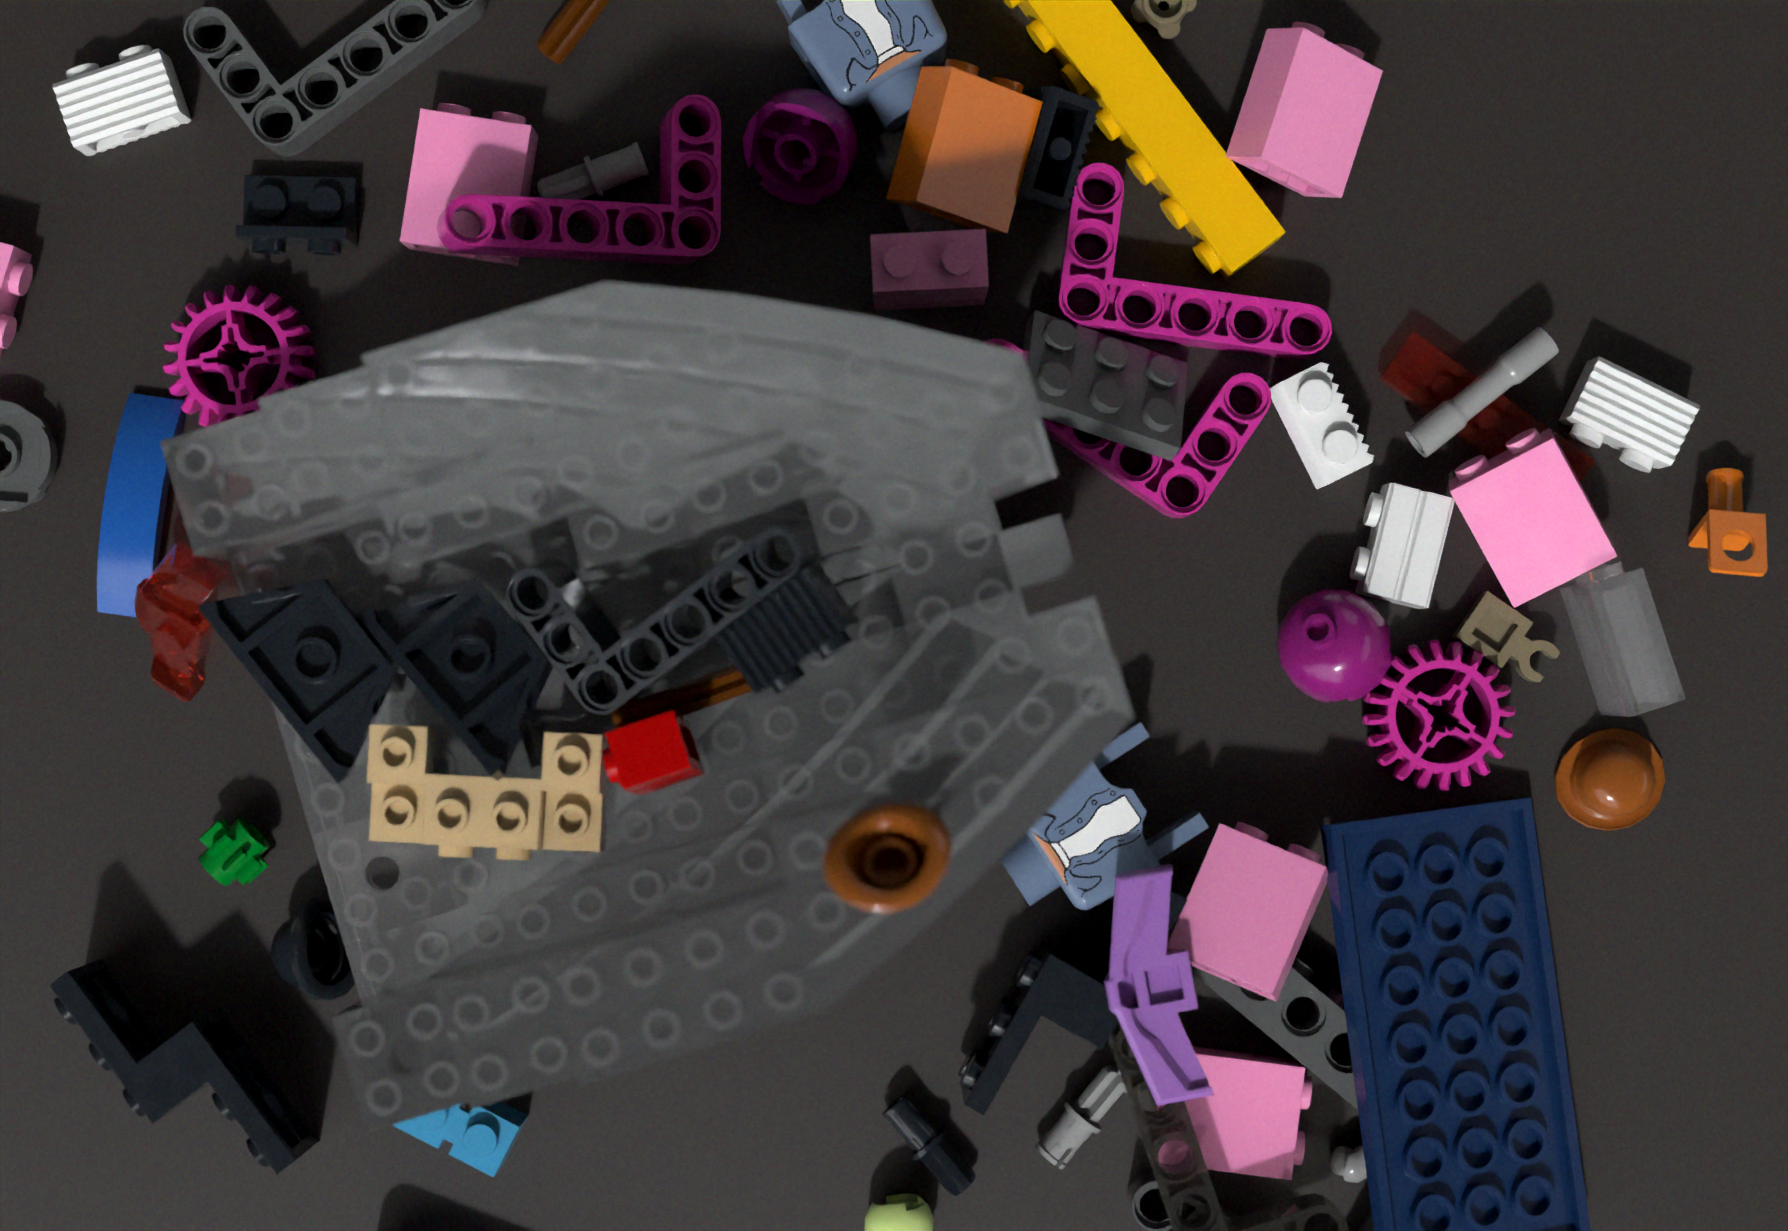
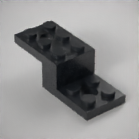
[958,888,1187,1116]
[49,959,320,1174]

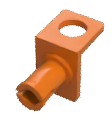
[1688,468,1768,577]

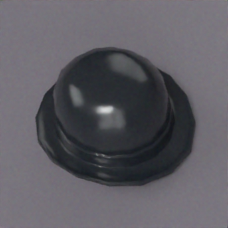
[271,898,361,1001]

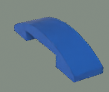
[97,393,186,620]

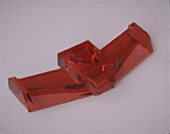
[134,542,228,702]

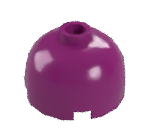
[743,88,858,205]
[1276,589,1392,703]

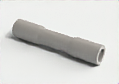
[1405,327,1559,458]

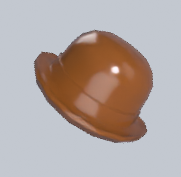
[1554,728,1665,831]
[822,801,952,912]

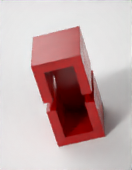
[601,710,705,795]

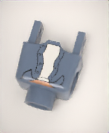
[775,0,947,131]
[998,721,1209,910]

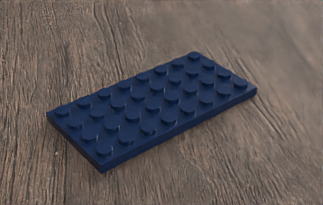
[1320,797,1591,1231]

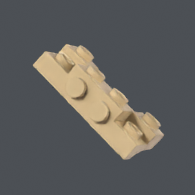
[366,724,607,860]

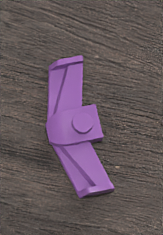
[1104,864,1214,1106]

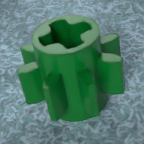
[198,817,269,886]

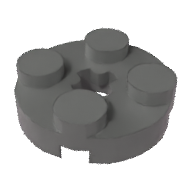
[0,400,58,512]

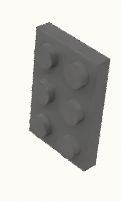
[1022,310,1188,461]

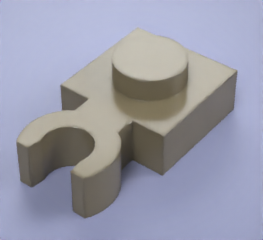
[1452,591,1560,682]

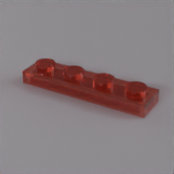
[1378,332,1596,483]

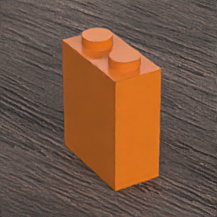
[886,59,1043,233]

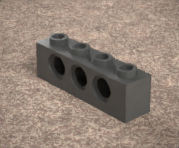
[1190,957,1358,1110]

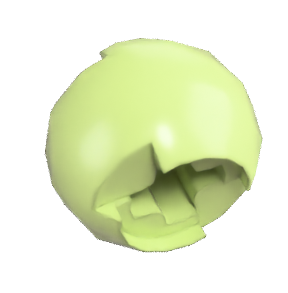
[864,1193,934,1231]

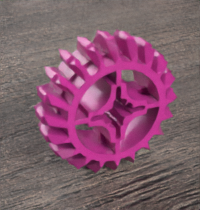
[163,285,317,434]
[1361,640,1515,791]

